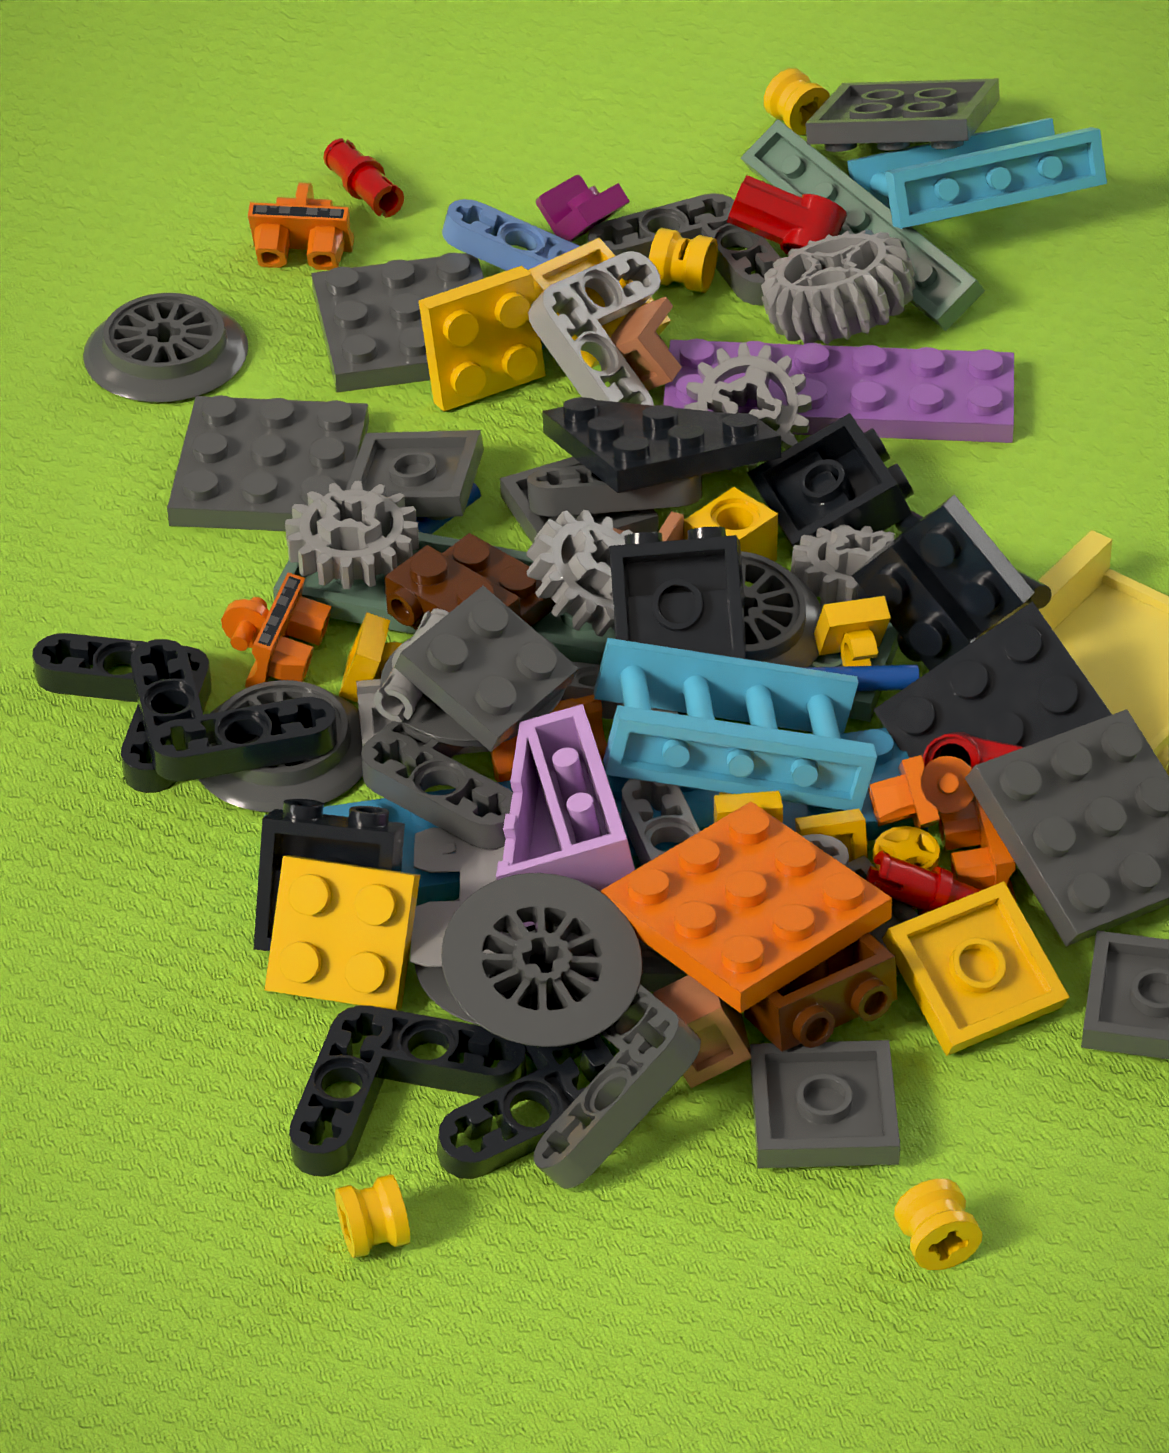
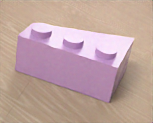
[496,704,635,927]

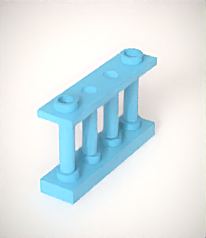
[847,118,1107,229]
[594,638,877,811]

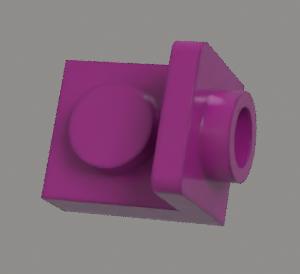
[536,175,630,242]

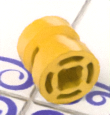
[649,228,718,293]

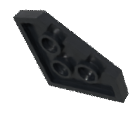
[542,397,782,493]
[873,601,1112,767]

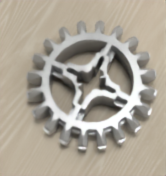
[761,229,915,344]

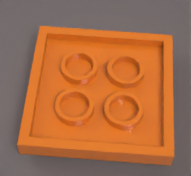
[601,801,892,1013]

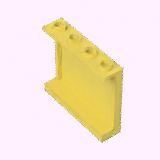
[977,530,1169,776]

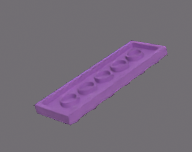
[663,339,1014,443]

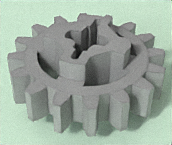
[684,342,812,471]
[285,481,419,589]
[526,510,633,637]
[791,525,895,607]

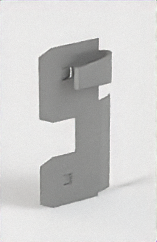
[410,828,504,967]

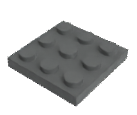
[806,78,1000,152]
[311,253,484,392]
[167,395,369,531]
[965,709,1169,947]

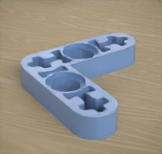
[442,199,579,350]

